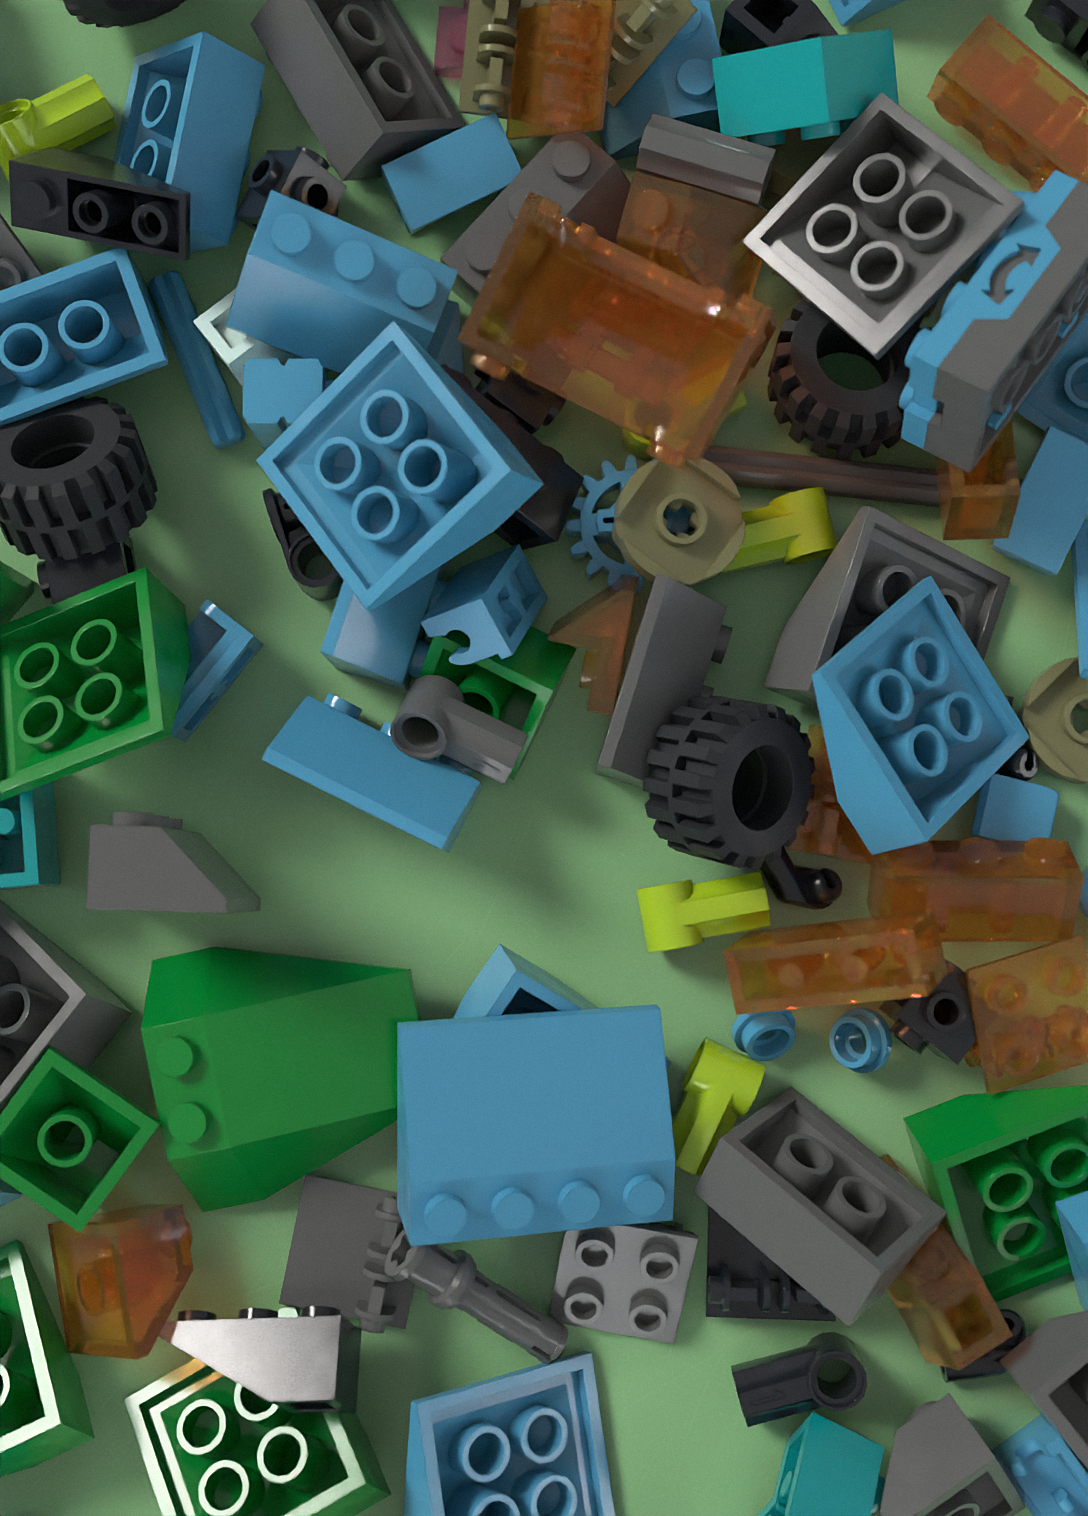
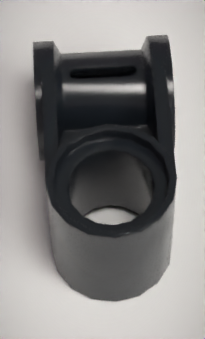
[262,488,344,601]

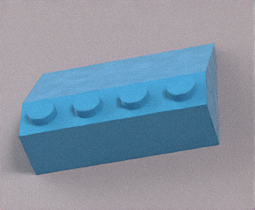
[397,1004,675,1247]

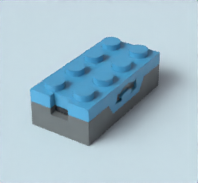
[899,170,1088,473]

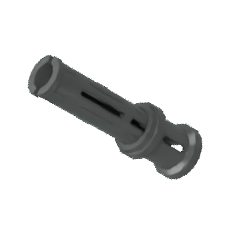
[385,1229,568,1364]

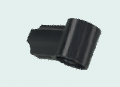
[731,1332,867,1427]

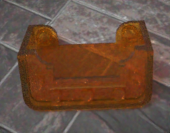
[457,191,776,470]

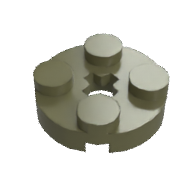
[612,455,745,588]
[1017,657,1088,784]

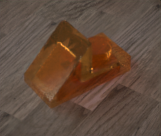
[547,574,640,716]

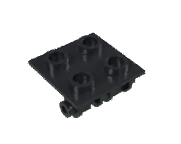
[705,1205,836,1321]

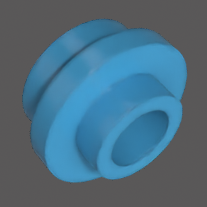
[731,1001,795,1061]
[829,1008,892,1073]

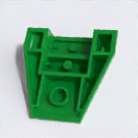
[141,946,422,1212]

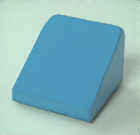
[971,773,1059,852]

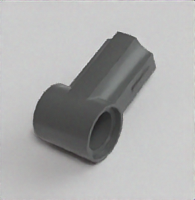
[390,675,528,784]

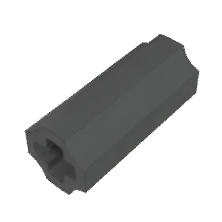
[636,113,777,209]

